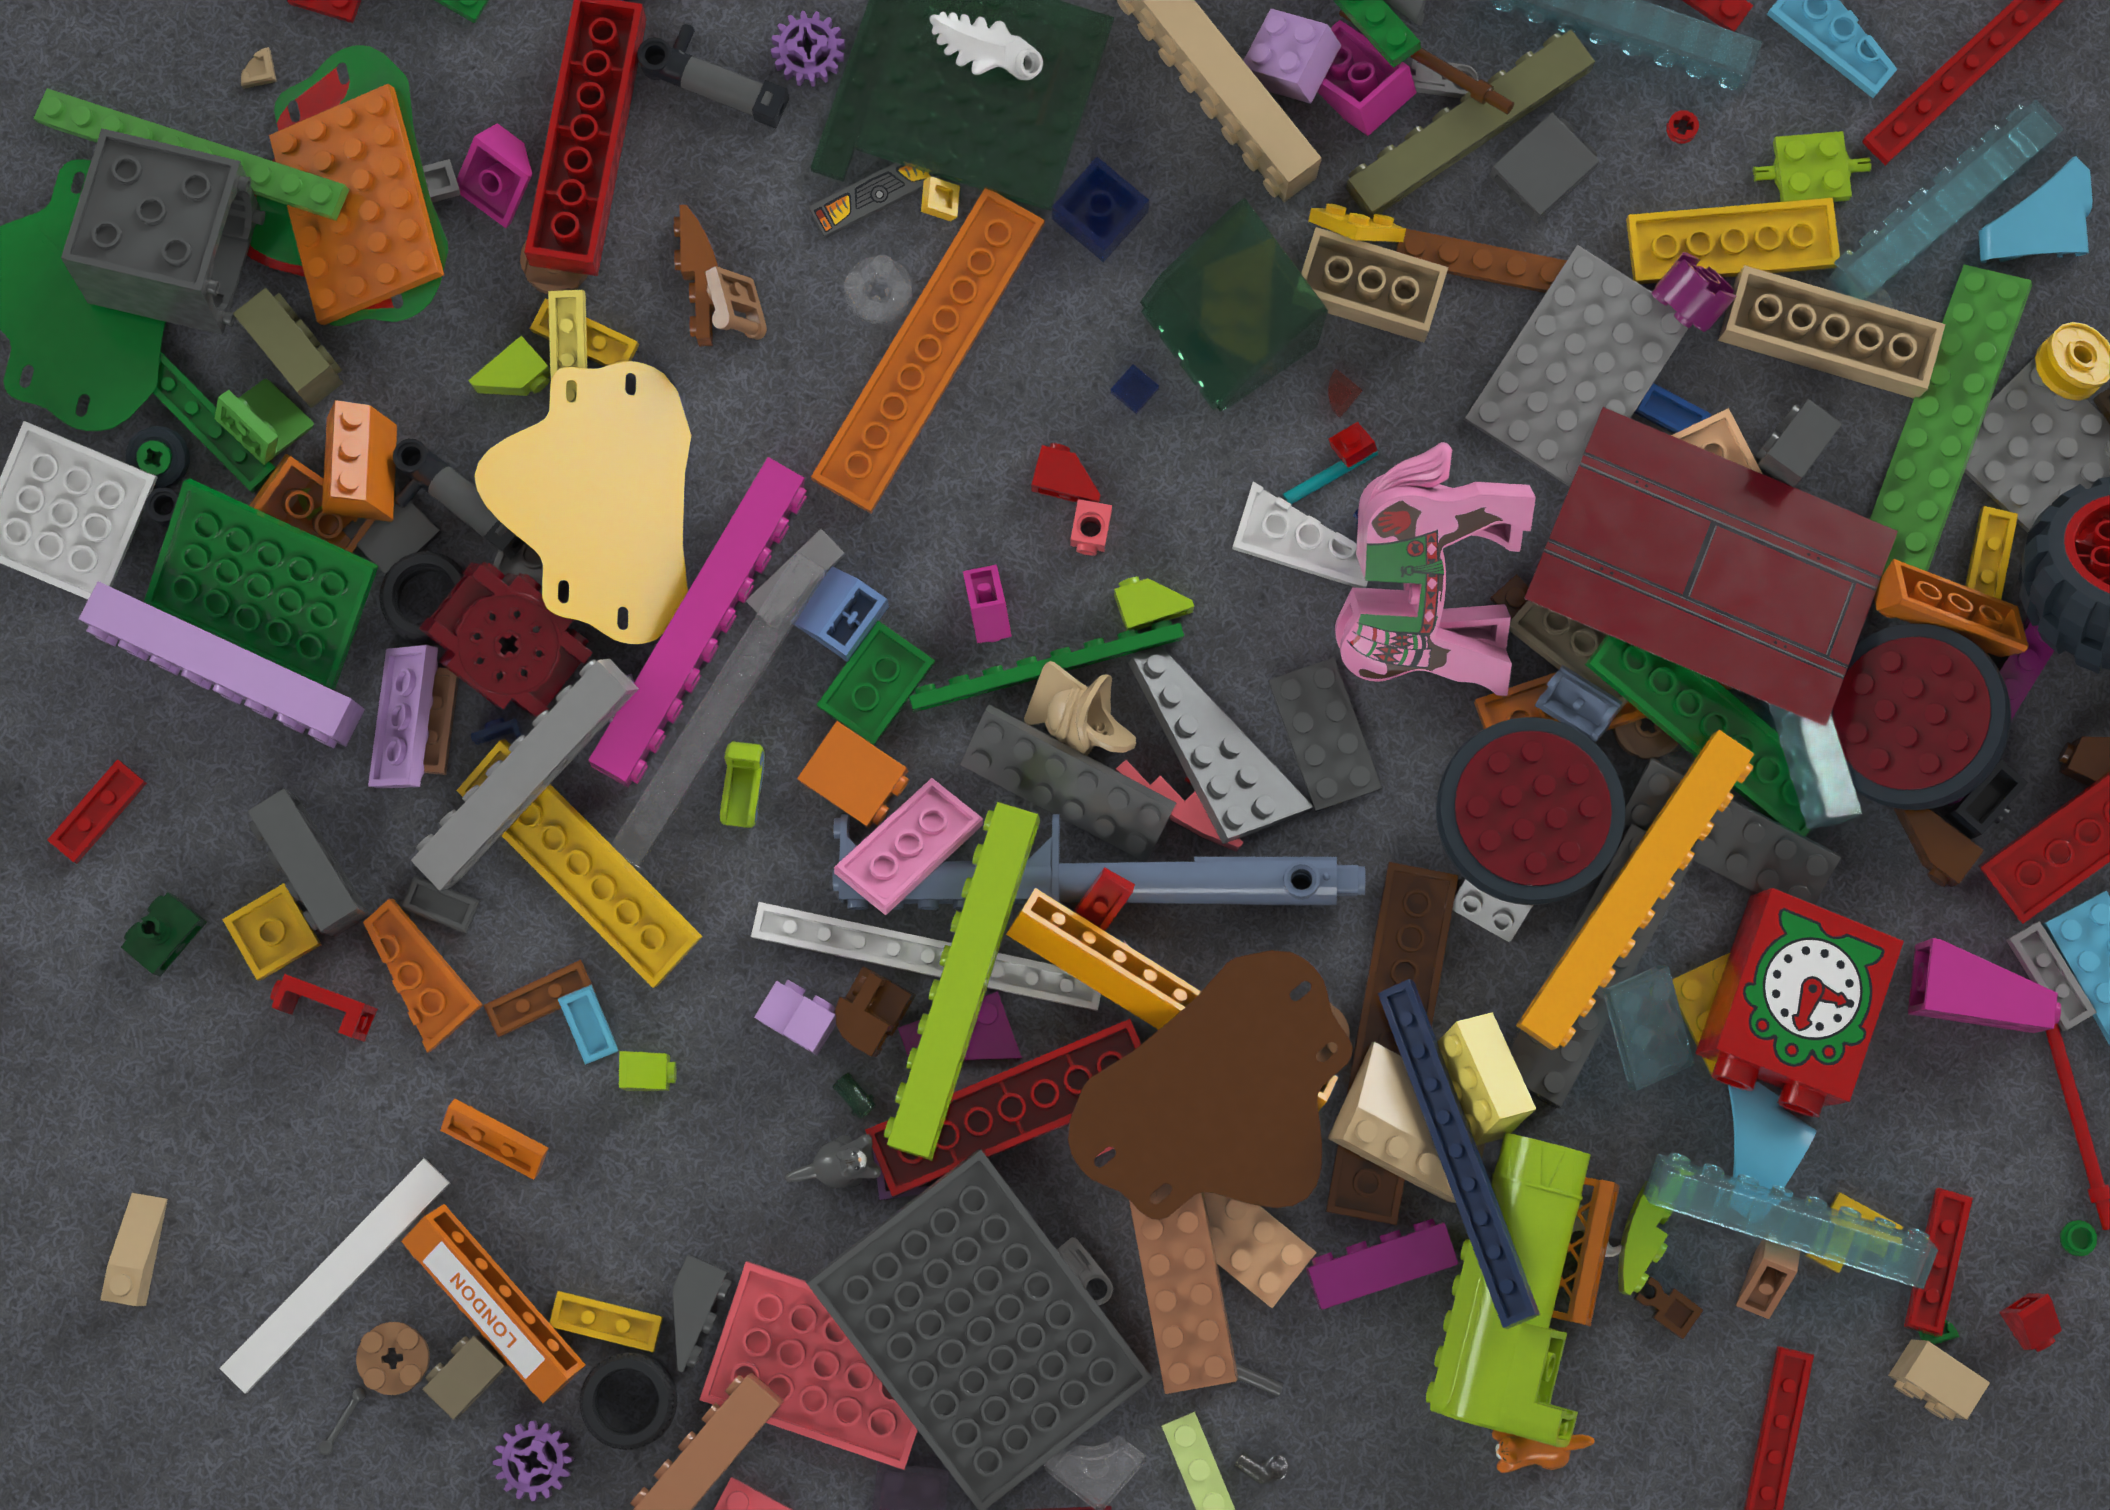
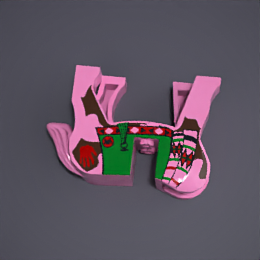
[1335,442,1536,696]

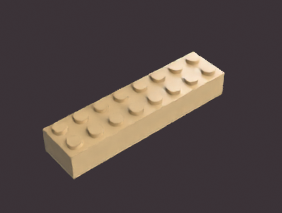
[1117,0,1321,202]

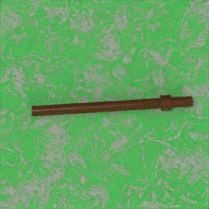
[1339,10,1514,115]

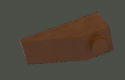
[1893,808,1984,887]

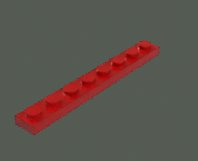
[1862,0,2065,166]

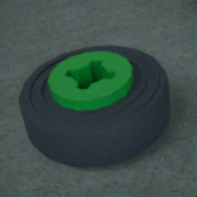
[126,426,190,488]

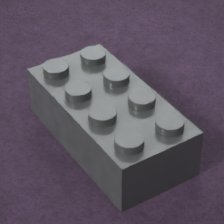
[247,788,370,938]

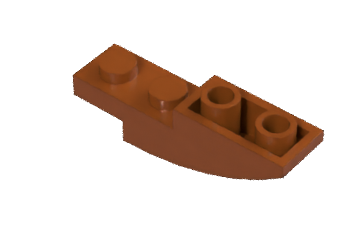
[674,205,718,346]

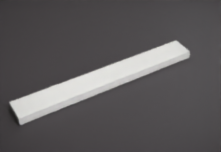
[220,1158,451,1393]

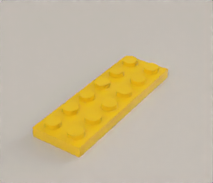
[1626,198,1841,284]

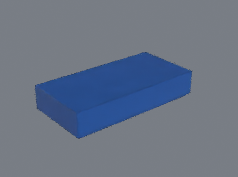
[1634,383,1712,434]

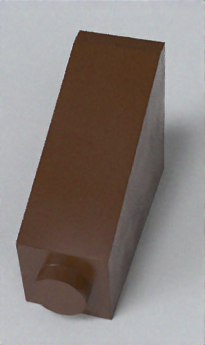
[2058,736,2110,786]

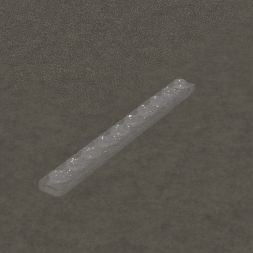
[611,551,827,868]

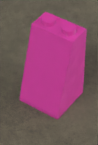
[1908,938,2061,1033]

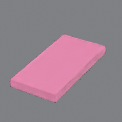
[834,778,983,915]

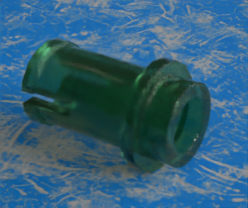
[832,1072,876,1119]

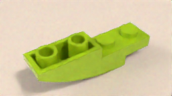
[1618,1158,1694,1296]

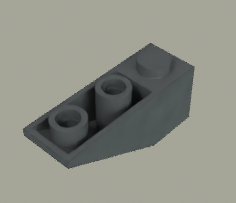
[673,1255,732,1373]

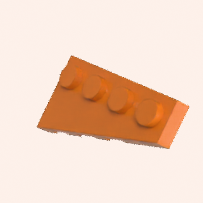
[363,899,483,1053]

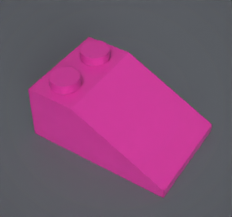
[1317,20,1417,136]

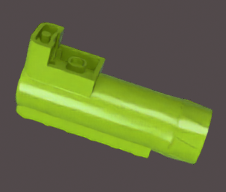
[1426,1133,1591,1447]

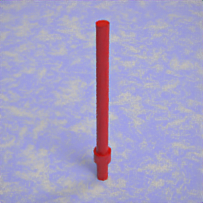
[2045,1023,2110,1230]

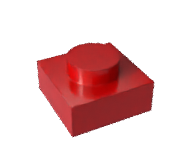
[1328,421,1378,468]

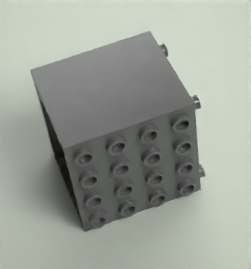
[61,128,265,335]

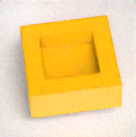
[921,176,960,221]

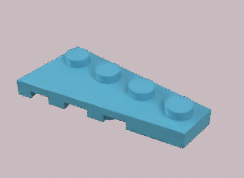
[1767,0,1897,98]

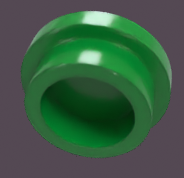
[2060,1220,2097,1256]

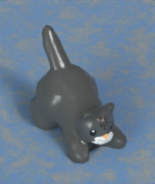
[785,1134,881,1189]

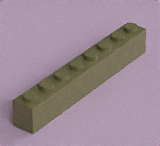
[1346,29,1595,219]

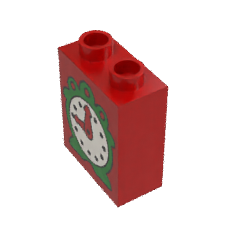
[1695,888,1904,1117]

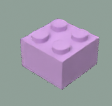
[1243,9,1341,104]

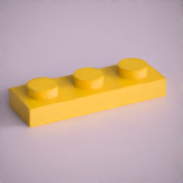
[530,298,639,366]
[1965,506,2018,600]
[549,1291,663,1352]

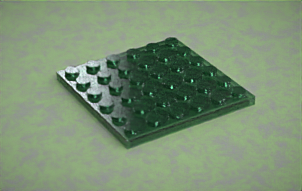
[855,0,1114,211]

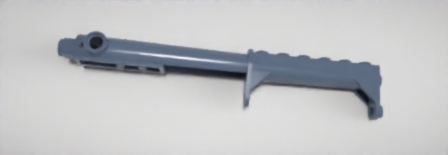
[833,814,1365,910]

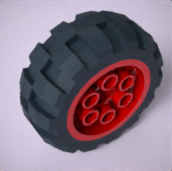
[2018,477,2110,674]

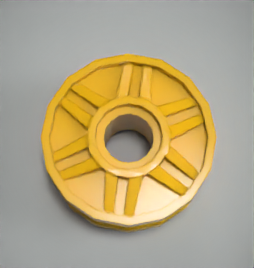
[2035,322,2110,401]

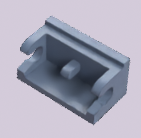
[1535,665,1623,743]

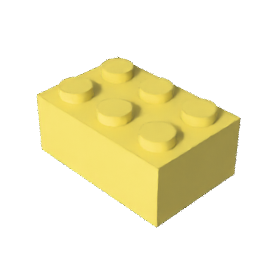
[1437,1012,1536,1146]

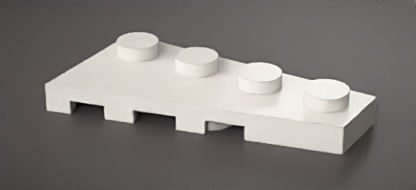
[1232,482,1368,588]

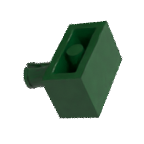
[121,892,207,977]

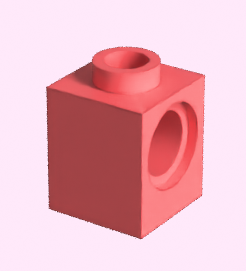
[1070,499,1112,556]

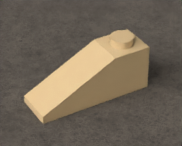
[100,1193,168,1306]

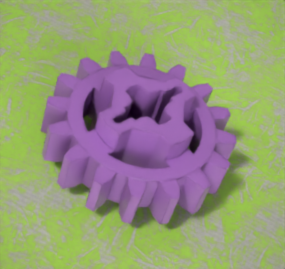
[771,11,845,87]
[493,1420,574,1501]

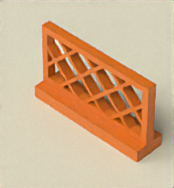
[1552,1177,1620,1327]

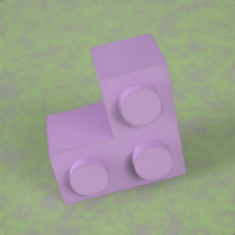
[754,980,836,1056]

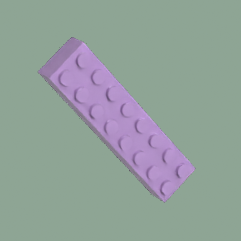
[79,581,365,748]

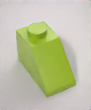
[468,336,550,396]
[1114,577,1194,631]
[619,1051,677,1091]

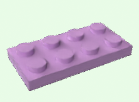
[368,645,438,789]

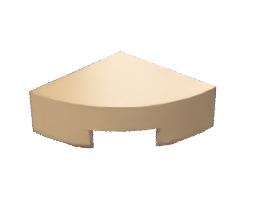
[241,47,277,89]

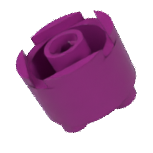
[1651,252,1736,332]

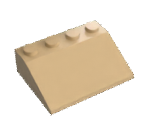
[1327,1042,1485,1203]

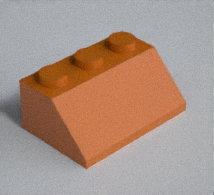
[322,400,397,522]

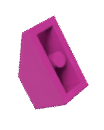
[963,565,1012,644]

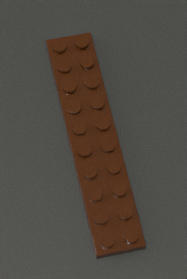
[1325,862,1458,1225]

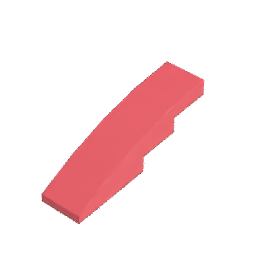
[1115,760,1243,851]

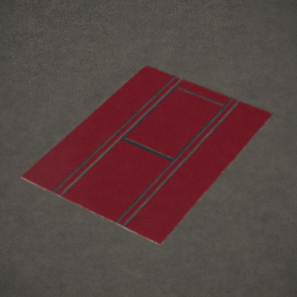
[1524,407,1898,727]

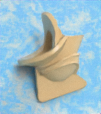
[1024,661,1136,756]

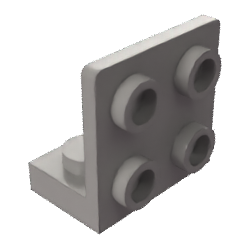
[1452,879,1533,942]

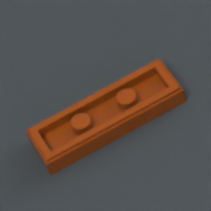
[483,960,596,1037]

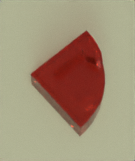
[1328,369,1363,418]

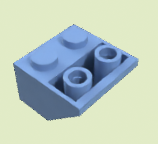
[791,566,889,662]

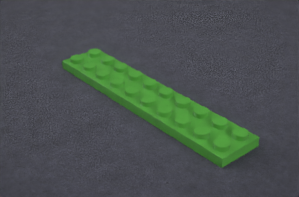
[1870,264,2032,577]

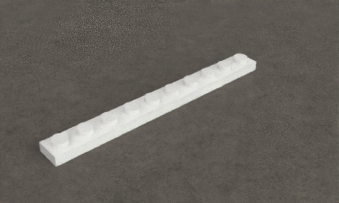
[751,902,1101,1011]

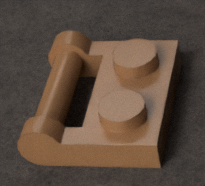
[705,266,767,340]

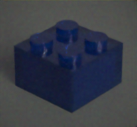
[1052,157,1149,263]

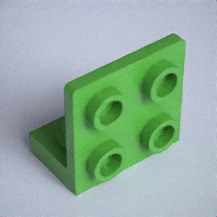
[214,379,314,465]

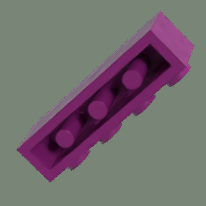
[1306,1218,1459,1310]

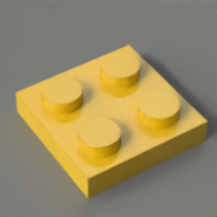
[222,883,321,981]

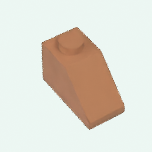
[1735,1230,1801,1319]

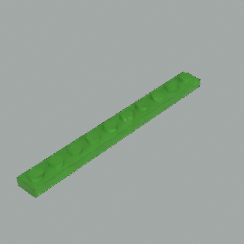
[33,88,350,221]

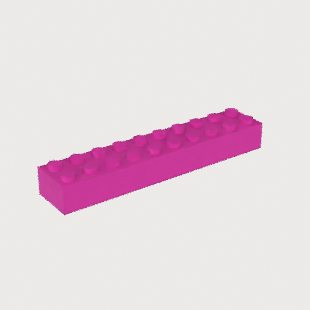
[588,457,807,788]

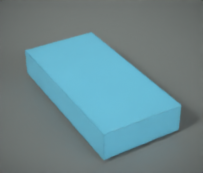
[558,985,618,1065]

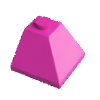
[456,123,532,228]

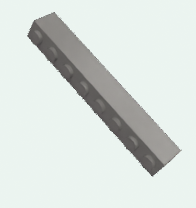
[411,659,639,891]

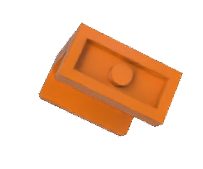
[797,721,910,829]

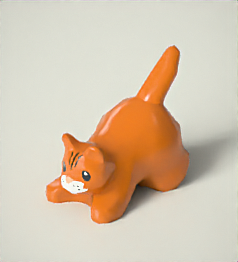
[1491,1430,1595,1473]

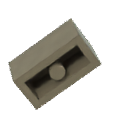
[422,1335,509,1420]

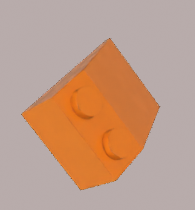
[249,454,375,553]

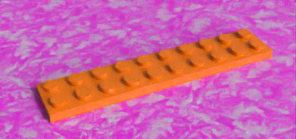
[811,187,1045,514]

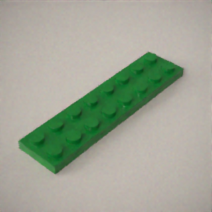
[1585,634,1842,837]

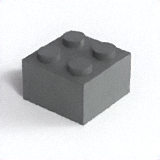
[1755,399,1842,487]

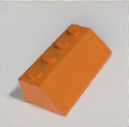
[1874,559,2029,658]

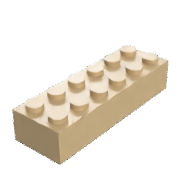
[1718,265,1946,398]

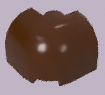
[835,966,916,1057]

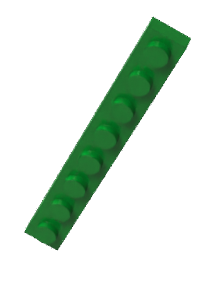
[909,620,1184,713]

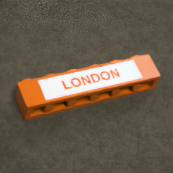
[401,1204,586,1403]

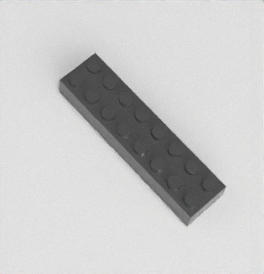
[1508,824,1694,1109]

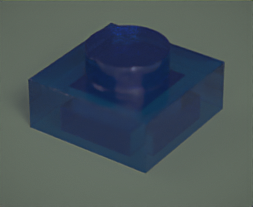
[1110,364,1159,415]

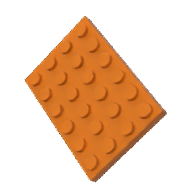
[269,84,444,325]

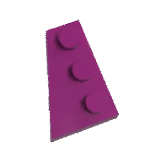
[898,992,1022,1060]

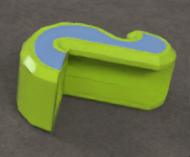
[720,741,765,828]

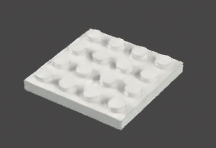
[0,421,158,599]

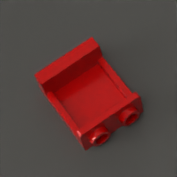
[270,974,378,1042]

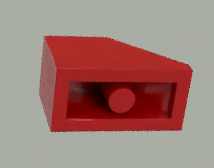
[1031,443,1101,503]
[1999,1293,2062,1352]

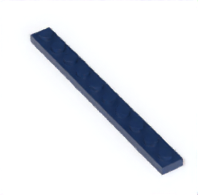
[1378,979,1540,1329]

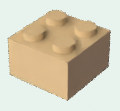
[1888,1339,1990,1421]

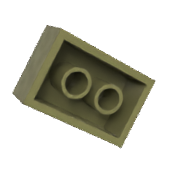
[233,288,343,408]

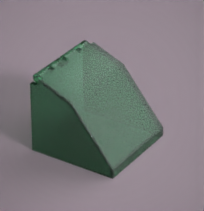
[1140,198,1328,412]

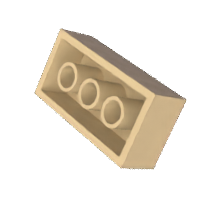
[1293,227,1448,342]

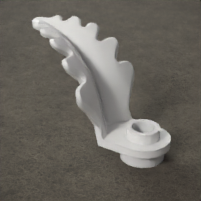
[930,12,1043,80]

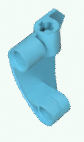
[1978,156,2093,263]
[1728,1081,1817,1223]

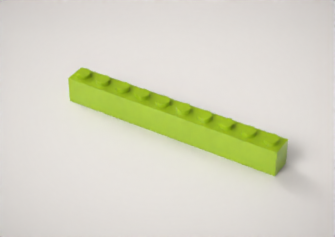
[884,802,1040,1161]

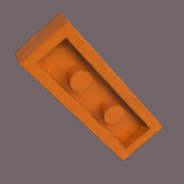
[440,1098,549,1180]

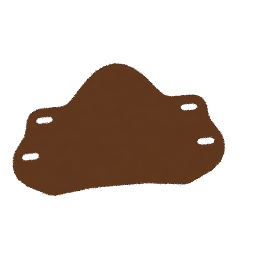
[1068,950,1353,1220]

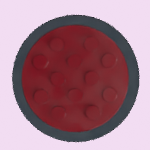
[1819,624,2011,810]
[1436,717,1625,905]

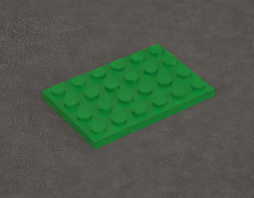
[144,478,379,690]

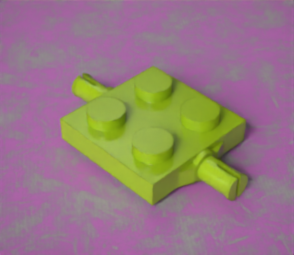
[1753,131,1871,202]

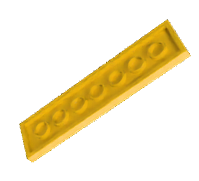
[456,739,703,988]

